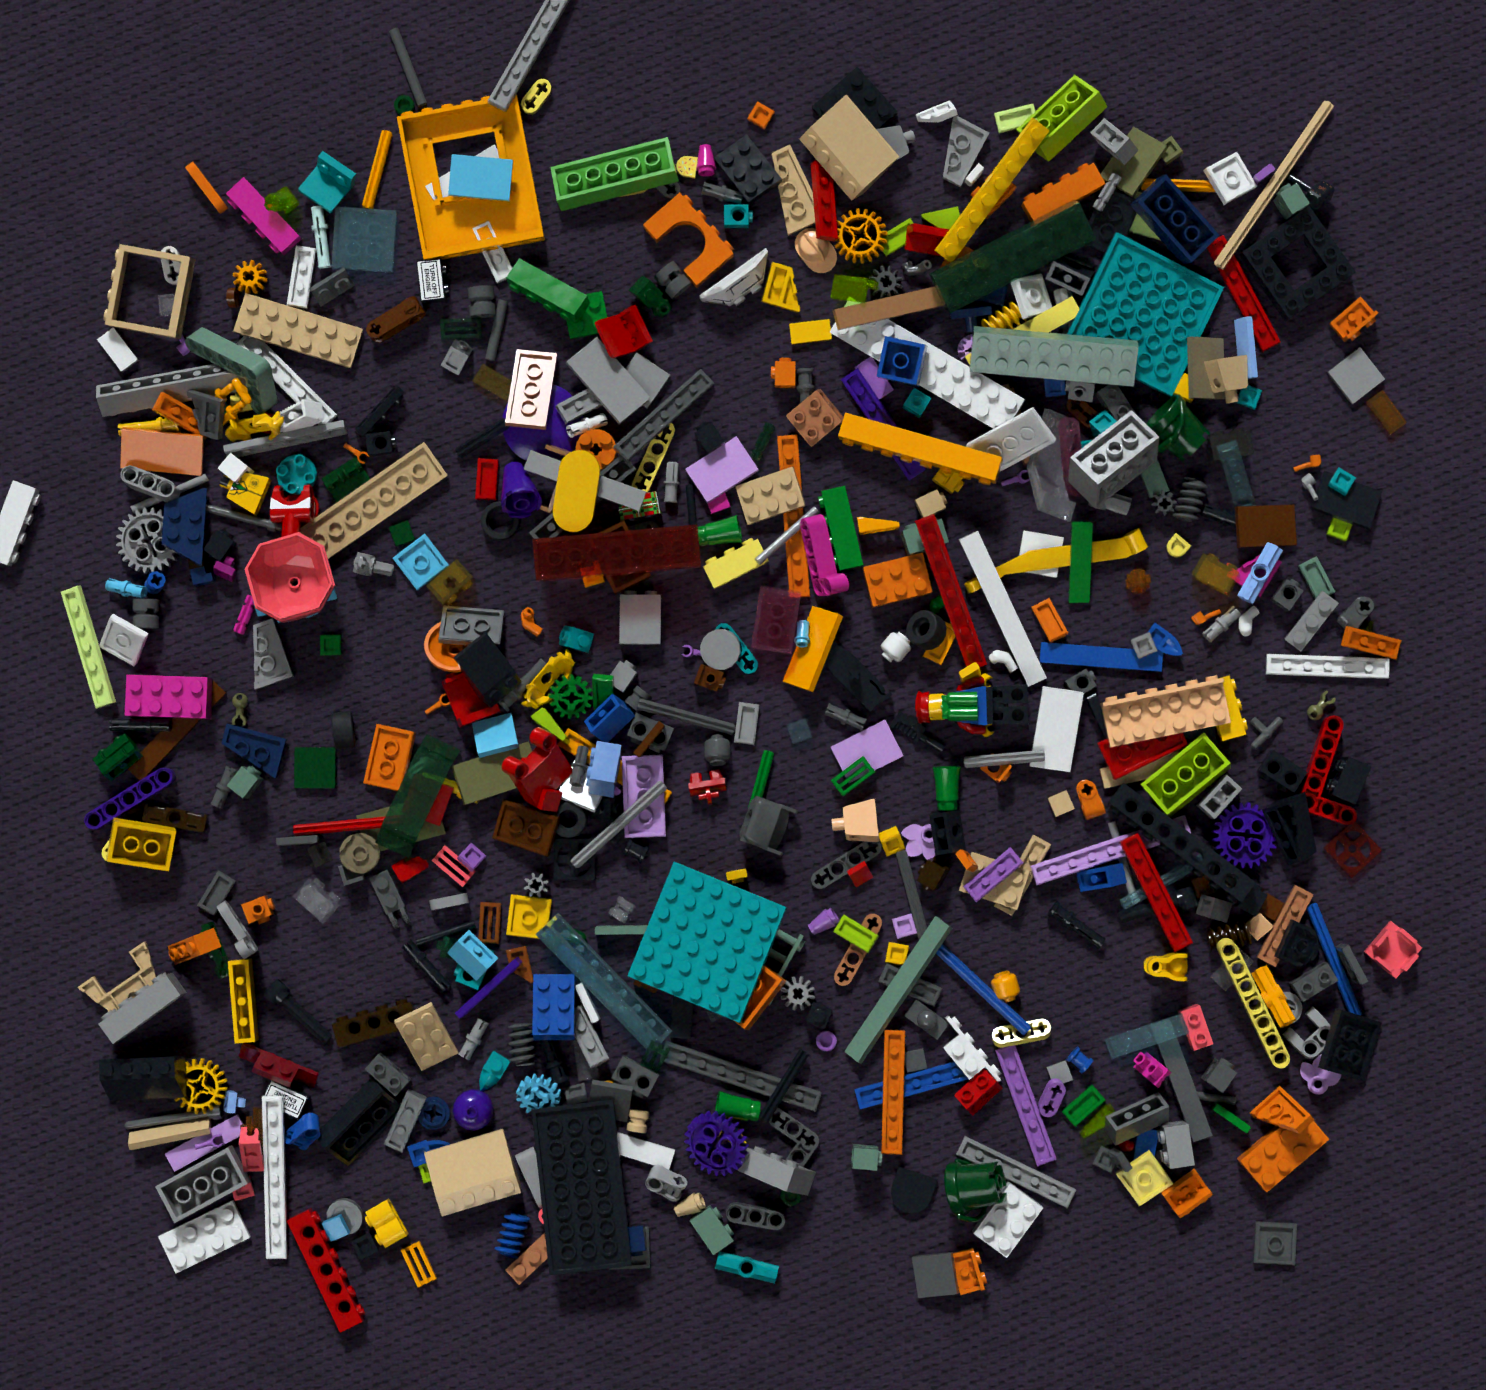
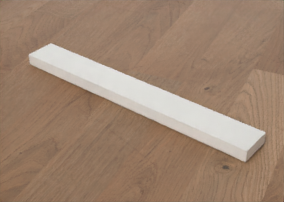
[959,531,1047,687]
[262,1096,288,1259]

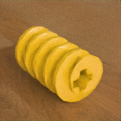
[981,302,1028,329]

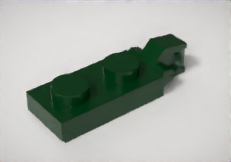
[201,922,229,979]

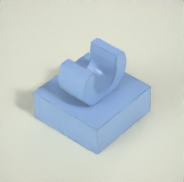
[223,1090,246,1113]

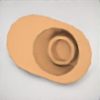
[795,228,837,273]

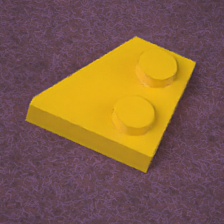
[761,262,800,313]

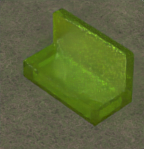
[830,274,879,303]

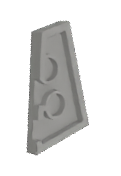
[253,618,294,690]

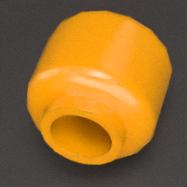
[991,971,1020,1002]

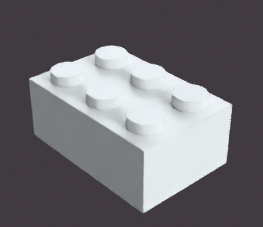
[972,1181,1043,1258]

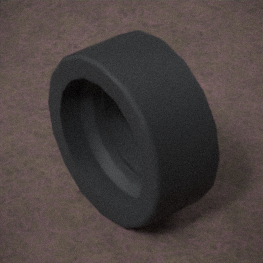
[481,501,520,541]

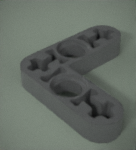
[769,1107,819,1167]

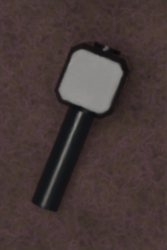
[1285,173,1335,210]

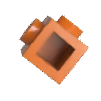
[771,358,796,388]
[241,895,275,924]

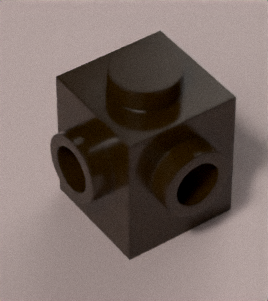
[917,857,951,891]

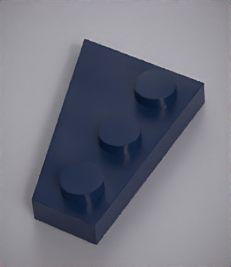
[222,724,287,779]

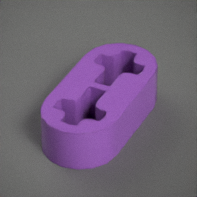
[1038,1078,1066,1117]

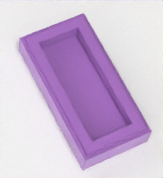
[854,357,894,399]

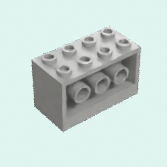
[1068,410,1159,509]

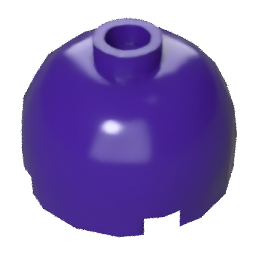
[452,1089,494,1131]

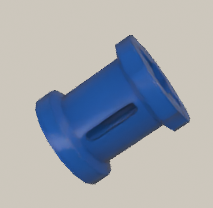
[144,571,166,595]
[1066,1046,1093,1074]

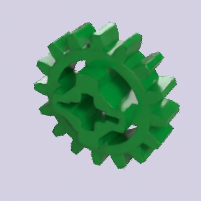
[548,674,593,719]

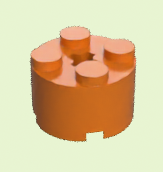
[576,429,617,471]

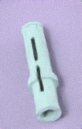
[311,206,331,269]

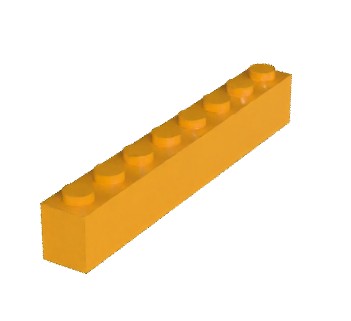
[838,413,1003,485]

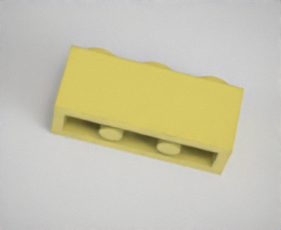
[703,538,769,589]

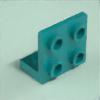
[298,151,356,213]

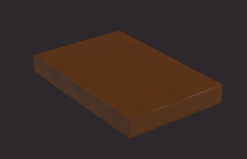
[1235,505,1297,548]
[492,799,560,857]

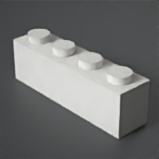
[0,480,41,567]

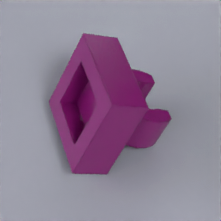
[213,556,236,582]

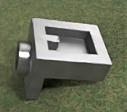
[440,339,473,375]

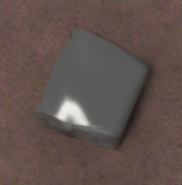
[739,796,798,856]

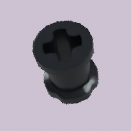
[623,838,649,863]

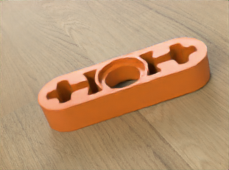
[185,161,228,214]

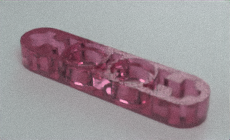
[1058,417,1082,496]

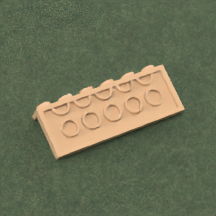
[1100,675,1231,747]

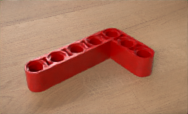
[1299,715,1357,825]

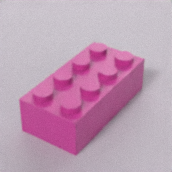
[125,675,213,719]

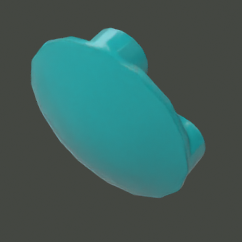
[276,454,317,495]

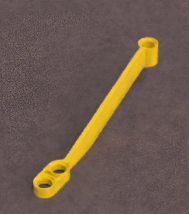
[964,528,1148,594]

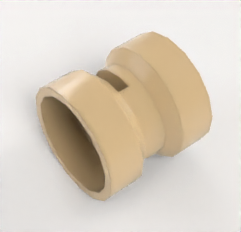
[626,1109,649,1133]

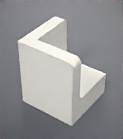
[218,452,254,483]

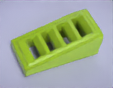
[531,707,570,745]

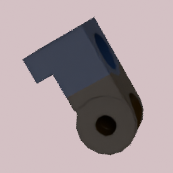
[188,550,216,587]

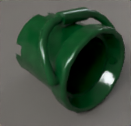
[1146,394,1210,461]
[944,1159,1007,1222]

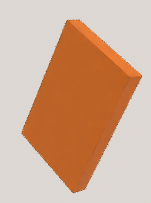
[363,724,416,792]

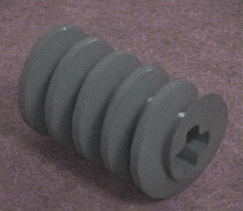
[1172,477,1208,522]
[508,1023,535,1066]

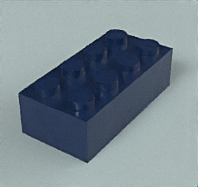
[1130,174,1219,265]

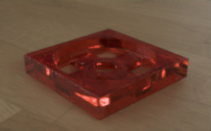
[1323,821,1382,878]

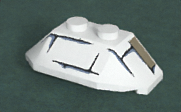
[699,248,768,306]

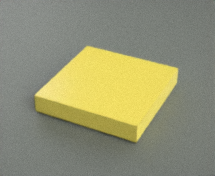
[1116,1150,1173,1207]

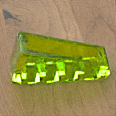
[1079,1102,1115,1138]

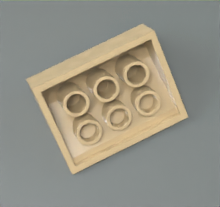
[799,95,899,201]
[424,1129,521,1216]

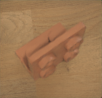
[786,389,844,447]

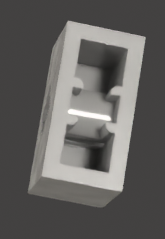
[1196,775,1242,819]

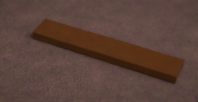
[128,680,227,780]

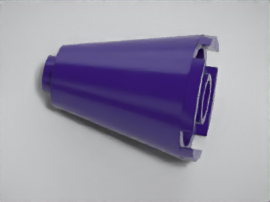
[501,462,542,518]

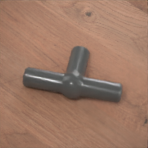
[1250,717,1283,750]

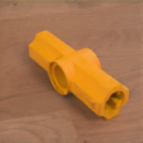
[1251,965,1296,1028]

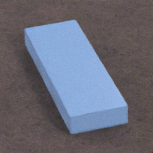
[1234,316,1258,380]

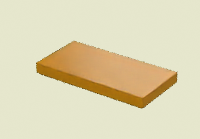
[783,606,843,692]

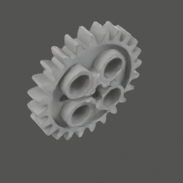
[116,507,177,574]

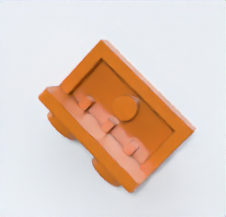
[1329,296,1378,342]
[1161,1169,1213,1218]
[953,1248,987,1295]

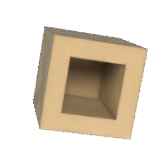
[914,490,947,518]

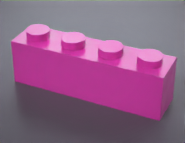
[226,177,302,255]

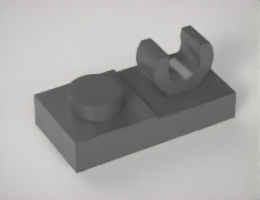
[309,267,355,307]

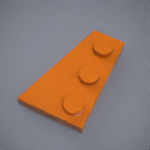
[1250,1086,1314,1134]

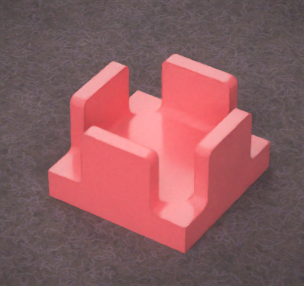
[1364,921,1422,979]

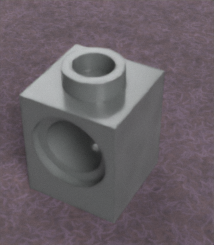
[1270,579,1303,612]
[1064,669,1097,693]

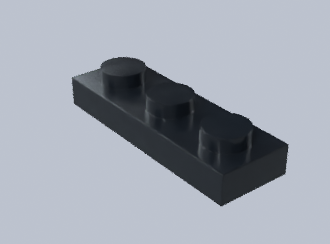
[354,385,404,437]

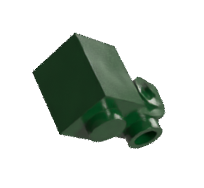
[628,276,672,318]

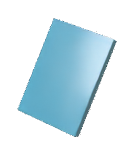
[448,154,513,201]

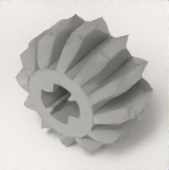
[781,976,815,1011]

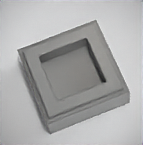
[1131,632,1158,659]
[1046,1060,1073,1086]

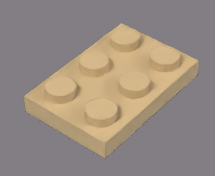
[735,467,806,525]
[959,852,1031,910]
[394,1002,458,1071]

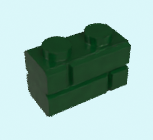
[93,734,143,782]

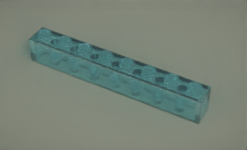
[535,913,672,1052]

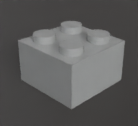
[1156,1120,1195,1169]

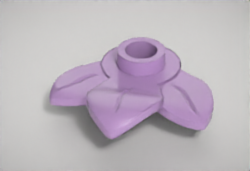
[901,824,935,860]
[1300,1054,1341,1095]

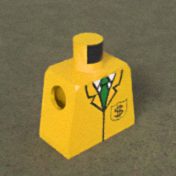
[219,472,272,515]

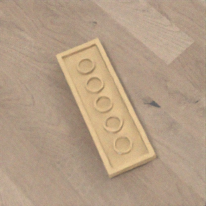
[233,293,363,368]

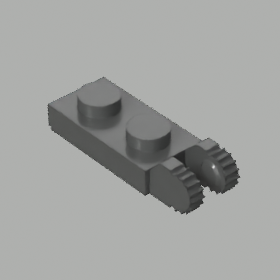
[369,869,411,929]

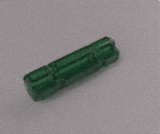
[750,422,775,462]

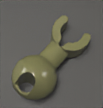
[1307,691,1336,720]
[232,693,248,726]

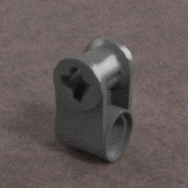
[1336,597,1374,629]

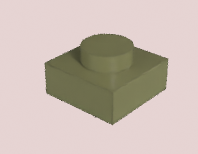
[1161,135,1184,165]

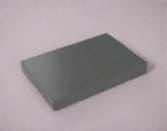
[438,605,504,648]

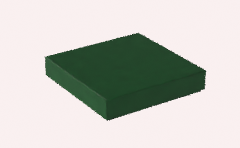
[294,747,336,788]

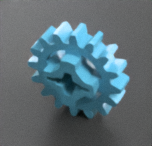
[516,1074,561,1113]

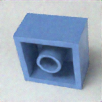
[586,741,621,798]

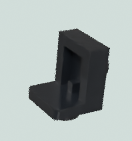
[590,798,623,819]

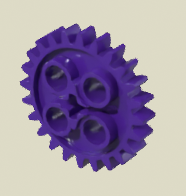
[1211,802,1276,869]
[684,1111,749,1176]

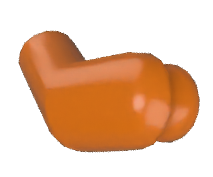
[521,607,543,637]

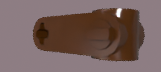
[366,296,426,343]

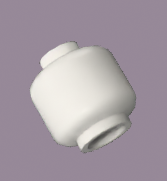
[881,632,911,662]

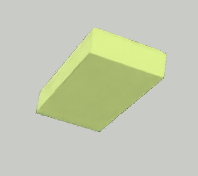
[994,104,1038,134]

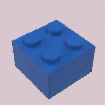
[876,336,928,386]

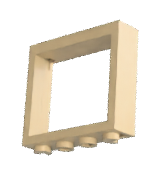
[104,244,196,340]

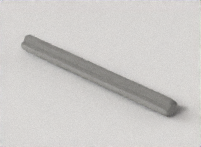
[571,781,667,868]

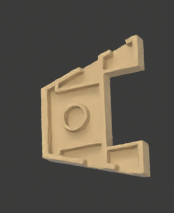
[78,941,156,1012]

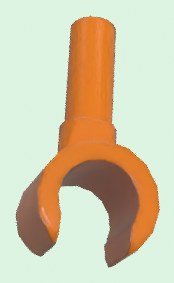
[343,443,370,464]
[1293,455,1321,472]
[1191,609,1221,625]
[425,693,450,715]

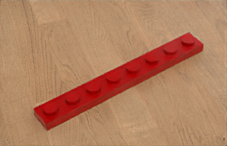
[915,514,987,667]

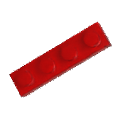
[811,160,838,242]

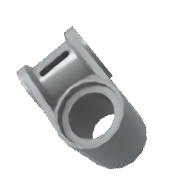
[645,1165,688,1201]

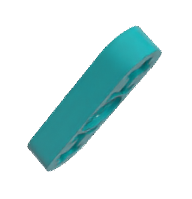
[715,623,758,674]

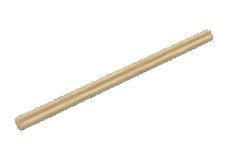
[1214,101,1334,269]

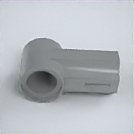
[1088,493,1132,515]

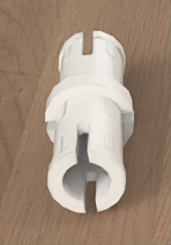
[566,413,608,438]

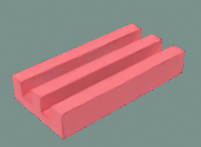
[432,845,476,887]

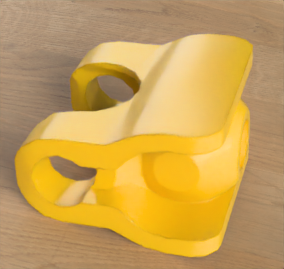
[1143,952,1188,981]

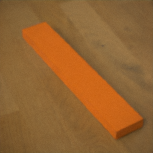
[881,1030,905,1155]

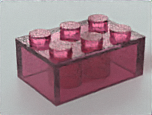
[751,585,801,654]

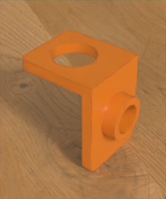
[980,753,1012,783]

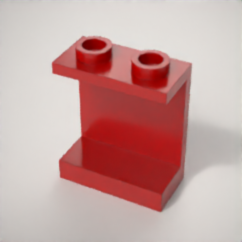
[442,672,500,728]

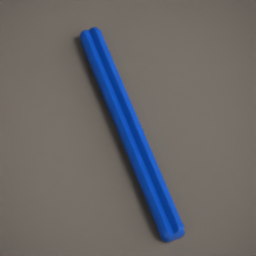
[1306,903,1362,1016]
[936,944,1031,1035]

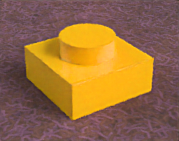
[726,868,747,884]

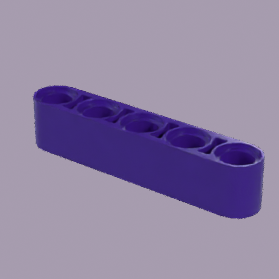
[84,768,176,829]

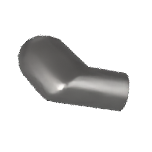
[902,260,932,275]

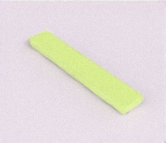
[61,585,116,709]

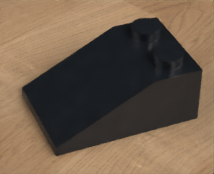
[453,632,522,708]

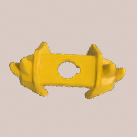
[225,411,284,442]
[521,649,575,709]

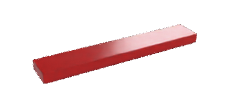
[1207,235,1281,352]
[1119,833,1193,952]

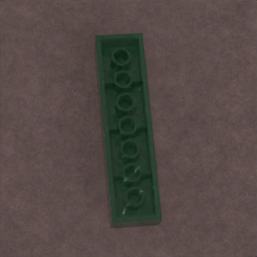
[929,200,1096,313]

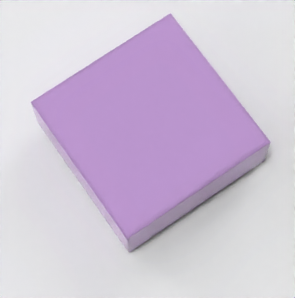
[892,914,917,939]

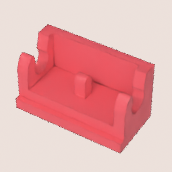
[239,1127,264,1172]

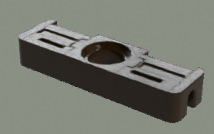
[142,804,208,832]

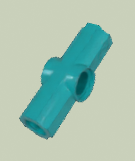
[715,1251,779,1284]

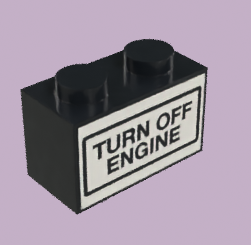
[416,258,450,305]
[261,1080,311,1121]

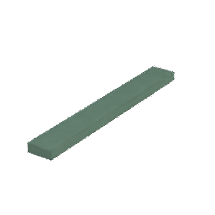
[844,916,953,1064]

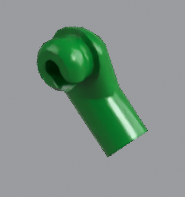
[929,595,944,614]

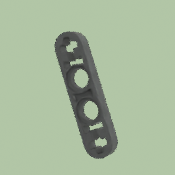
[811,841,881,889]

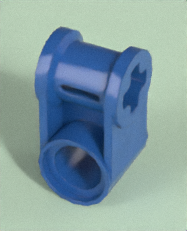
[285,1113,320,1150]

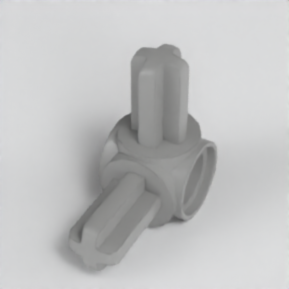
[353,552,394,576]

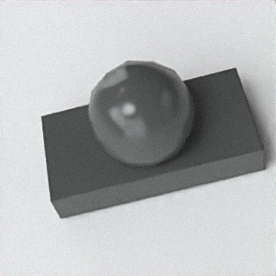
[904,999,949,1040]

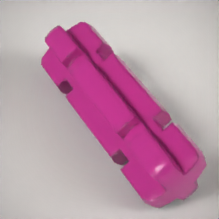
[233,595,254,634]

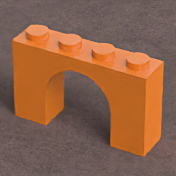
[643,192,734,288]

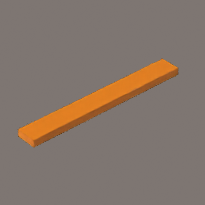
[777,435,810,598]

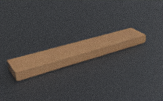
[833,284,952,330]

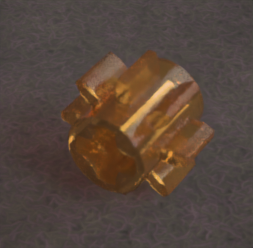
[1125,569,1151,594]

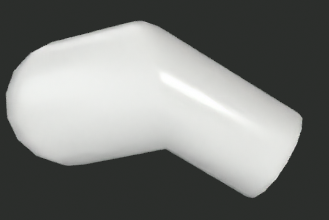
[1239,606,1259,636]
[989,650,1018,673]

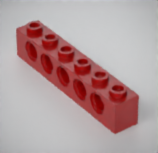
[287,1208,365,1333]

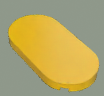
[553,450,601,532]

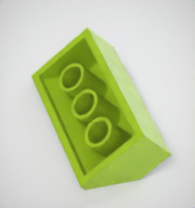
[1016,75,1107,162]
[1141,733,1231,818]

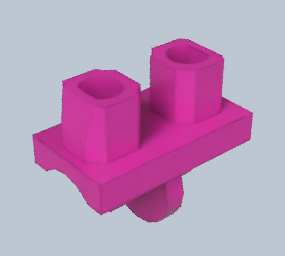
[1133,1052,1172,1088]

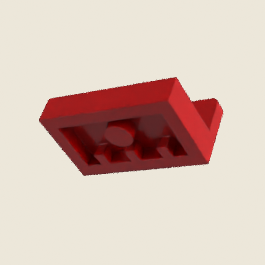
[954,1068,1003,1116]

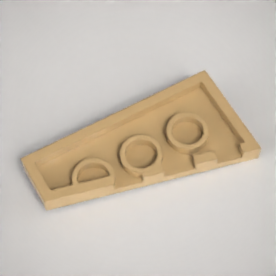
[771,145,815,236]

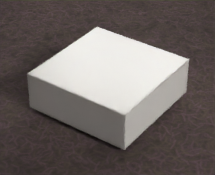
[964,163,984,187]

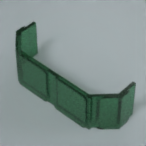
[375,734,461,859]

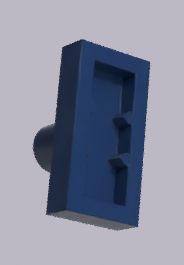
[949,304,992,332]

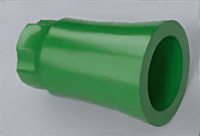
[696,515,743,546]
[932,766,961,810]
[715,1091,761,1121]

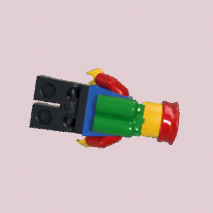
[915,673,1029,737]

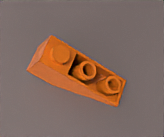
[167,928,221,965]

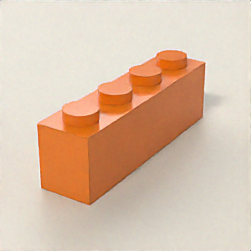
[1021,163,1106,226]

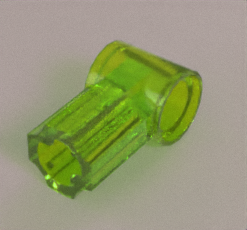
[264,186,300,214]

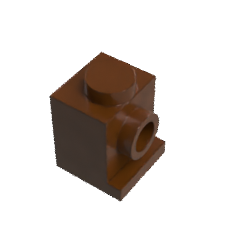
[694,664,726,692]

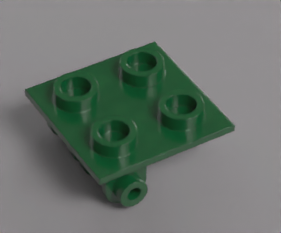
[322,457,370,502]

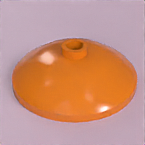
[424,622,468,672]

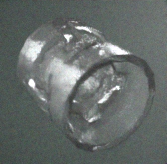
[608,896,636,924]

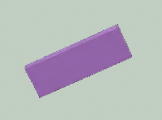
[963,847,1024,903]

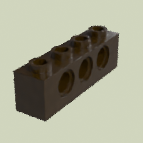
[332,998,415,1048]

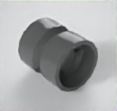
[654,261,692,300]
[467,285,496,318]
[132,599,160,629]

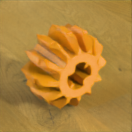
[233,260,268,294]

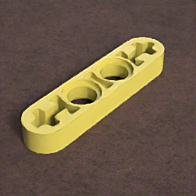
[632,423,675,493]

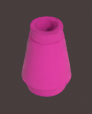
[696,144,716,176]

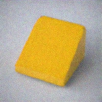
[1173,373,1193,403]
[879,826,906,857]

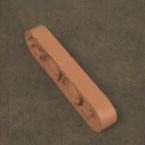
[834,913,882,986]

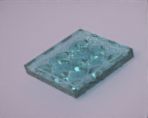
[331,207,397,272]

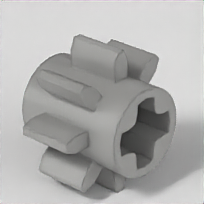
[524,873,549,897]

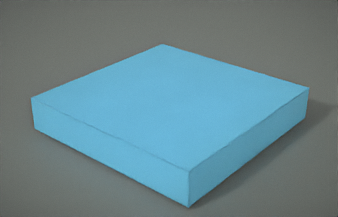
[393,533,450,591]
[472,713,519,758]

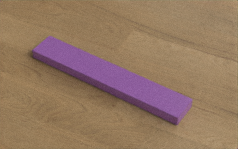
[995,1045,1056,1166]

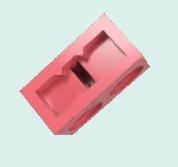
[1177,1004,1213,1051]

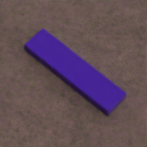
[455,957,522,1019]

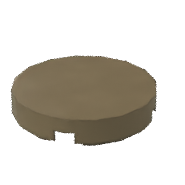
[340,833,381,874]

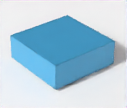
[322,1214,350,1242]

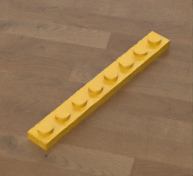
[934,118,1050,263]

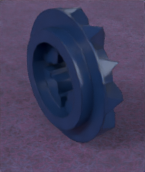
[418,1097,450,1130]

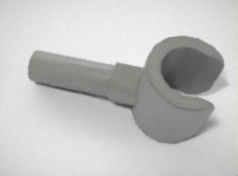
[1302,473,1318,501]

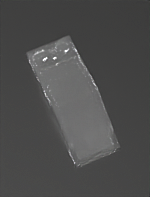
[1027,409,1079,522]

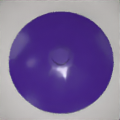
[503,384,583,461]

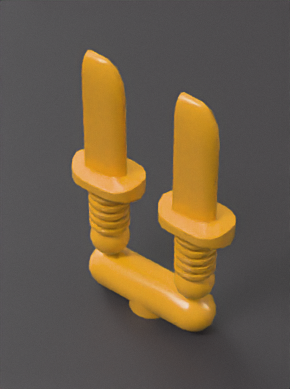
[214,378,252,426]

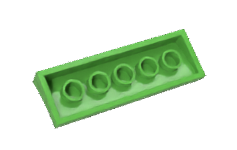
[550,137,679,211]

